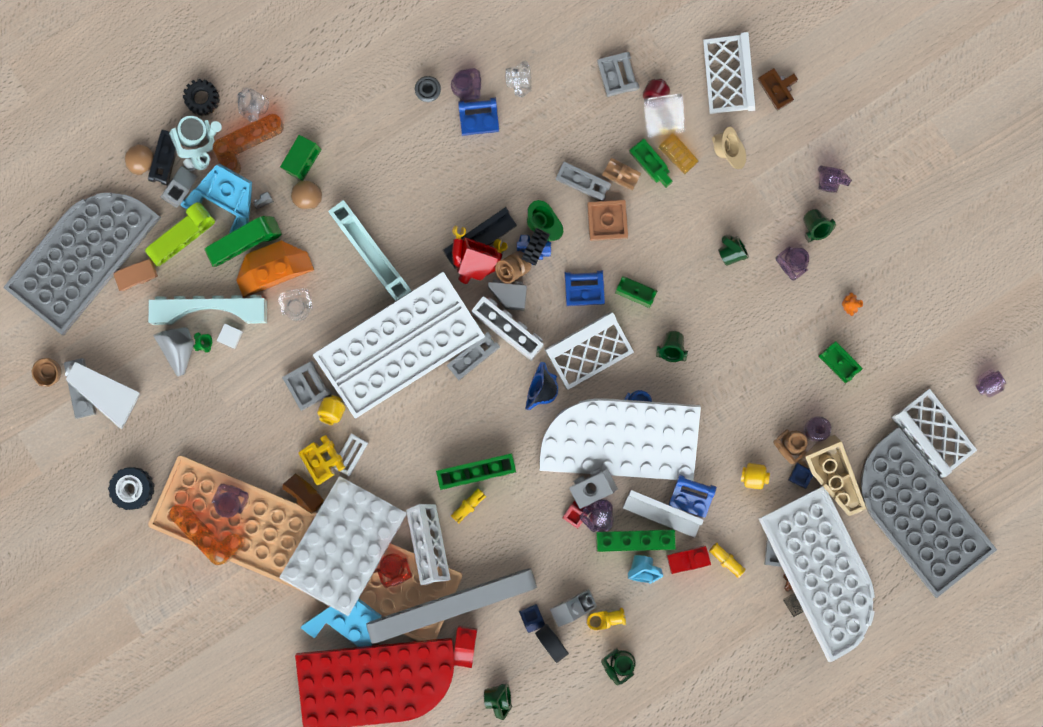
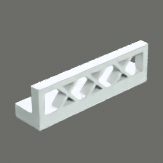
[623,490,704,538]
[406,504,451,585]

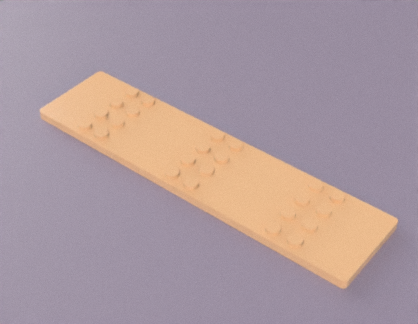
[148,456,462,641]

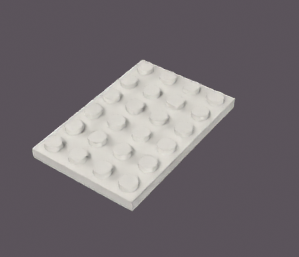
[279,476,407,616]

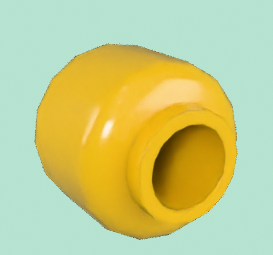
[317,395,346,425]
[741,463,770,490]

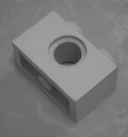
[569,468,618,509]

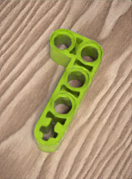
[145,202,216,267]

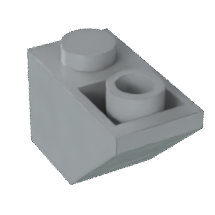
[160,166,197,208]
[488,280,527,311]
[550,589,597,627]

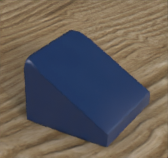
[519,604,545,633]

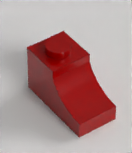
[666,545,711,574]
[454,626,478,668]

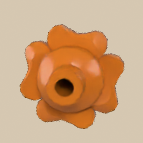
[842,292,863,316]

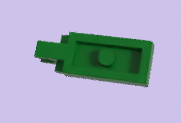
[629,139,673,188]

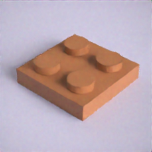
[587,200,628,241]

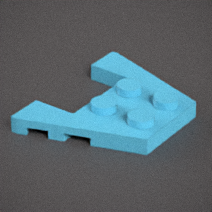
[180,164,252,233]
[301,599,382,647]

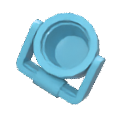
[628,555,663,584]

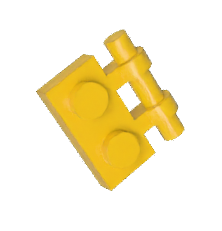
[298,435,345,485]

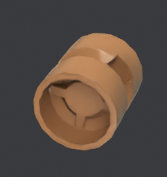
[495,251,531,284]

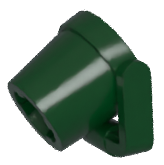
[803,209,836,243]
[718,235,749,266]
[656,331,688,362]
[601,648,636,686]
[484,684,512,720]

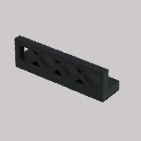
[443,207,517,269]

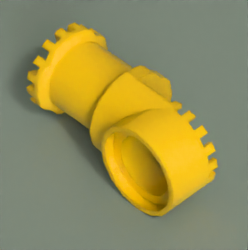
[586,607,626,630]

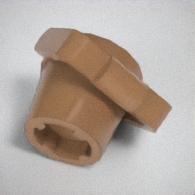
[773,429,808,464]

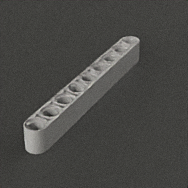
[366,568,537,643]

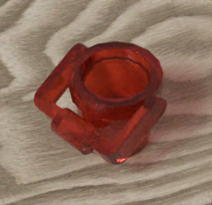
[377,553,412,588]

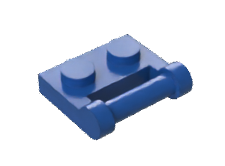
[458,97,499,136]
[565,270,605,306]
[669,474,717,518]

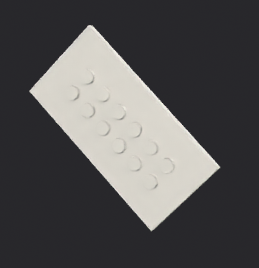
[313,271,485,418]

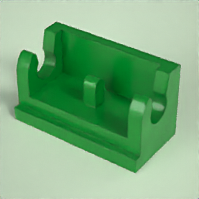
[280,135,322,181]
[615,276,657,308]
[818,341,863,384]

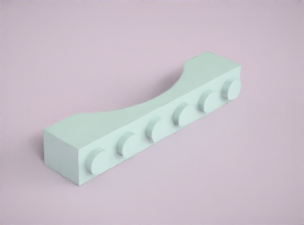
[328,200,412,301]
[148,295,267,325]

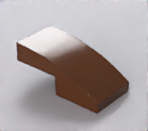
[282,473,324,514]

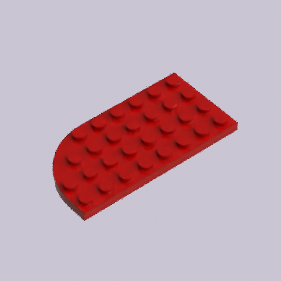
[295,638,454,727]

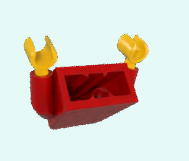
[452,225,508,284]

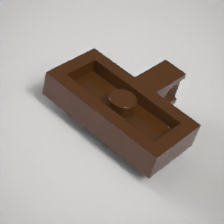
[757,68,798,111]

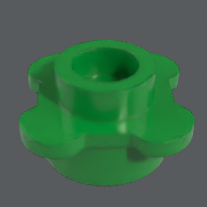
[193,332,213,353]

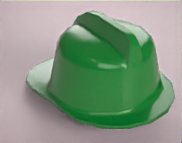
[527,200,564,241]

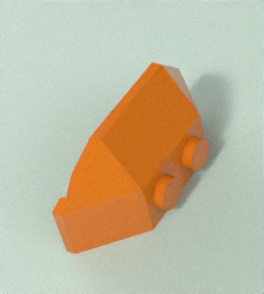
[236,240,314,298]

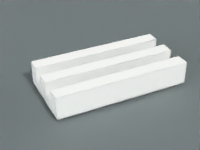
[333,433,368,476]

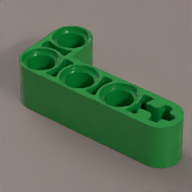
[204,216,282,267]

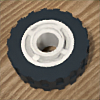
[108,467,155,510]

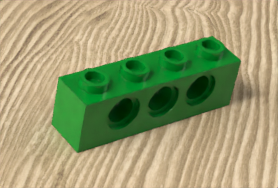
[436,453,516,490]
[596,530,676,552]

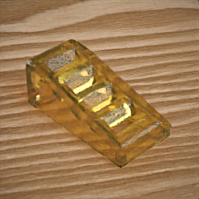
[659,133,699,174]

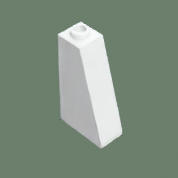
[65,362,140,429]

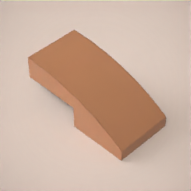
[113,259,158,291]

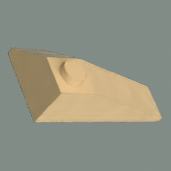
[804,435,866,516]

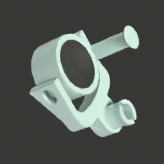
[169,116,222,170]

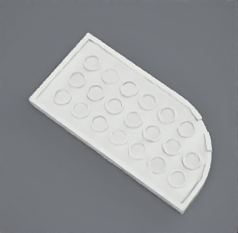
[540,398,701,481]
[759,486,875,662]

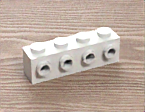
[471,296,544,361]

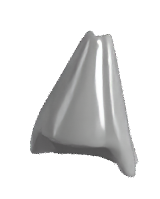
[153,327,194,376]

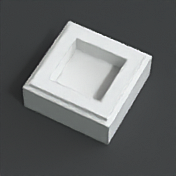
[217,324,243,349]

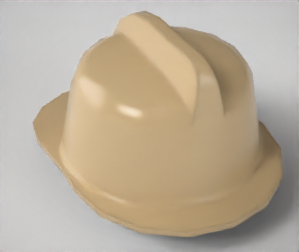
[712,127,746,169]

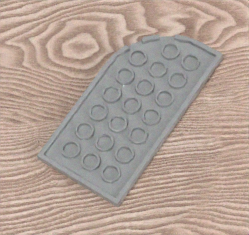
[3,193,161,335]
[861,427,997,598]

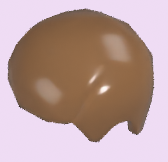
[125,145,154,175]
[291,181,322,209]
[31,358,62,387]

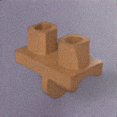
[602,158,641,191]

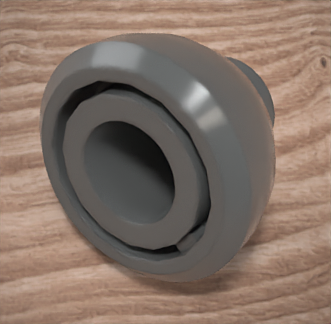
[415,76,441,102]

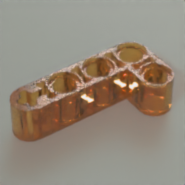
[213,114,284,174]
[169,505,245,565]

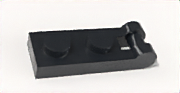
[148,129,177,186]

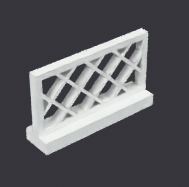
[703,32,755,114]
[544,312,634,390]
[891,389,977,478]

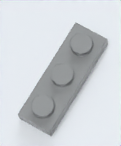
[64,358,96,419]

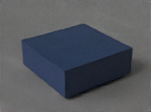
[788,463,813,489]

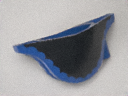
[525,362,558,410]

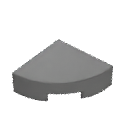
[253,192,274,209]

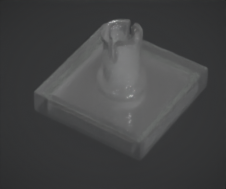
[644,94,685,137]

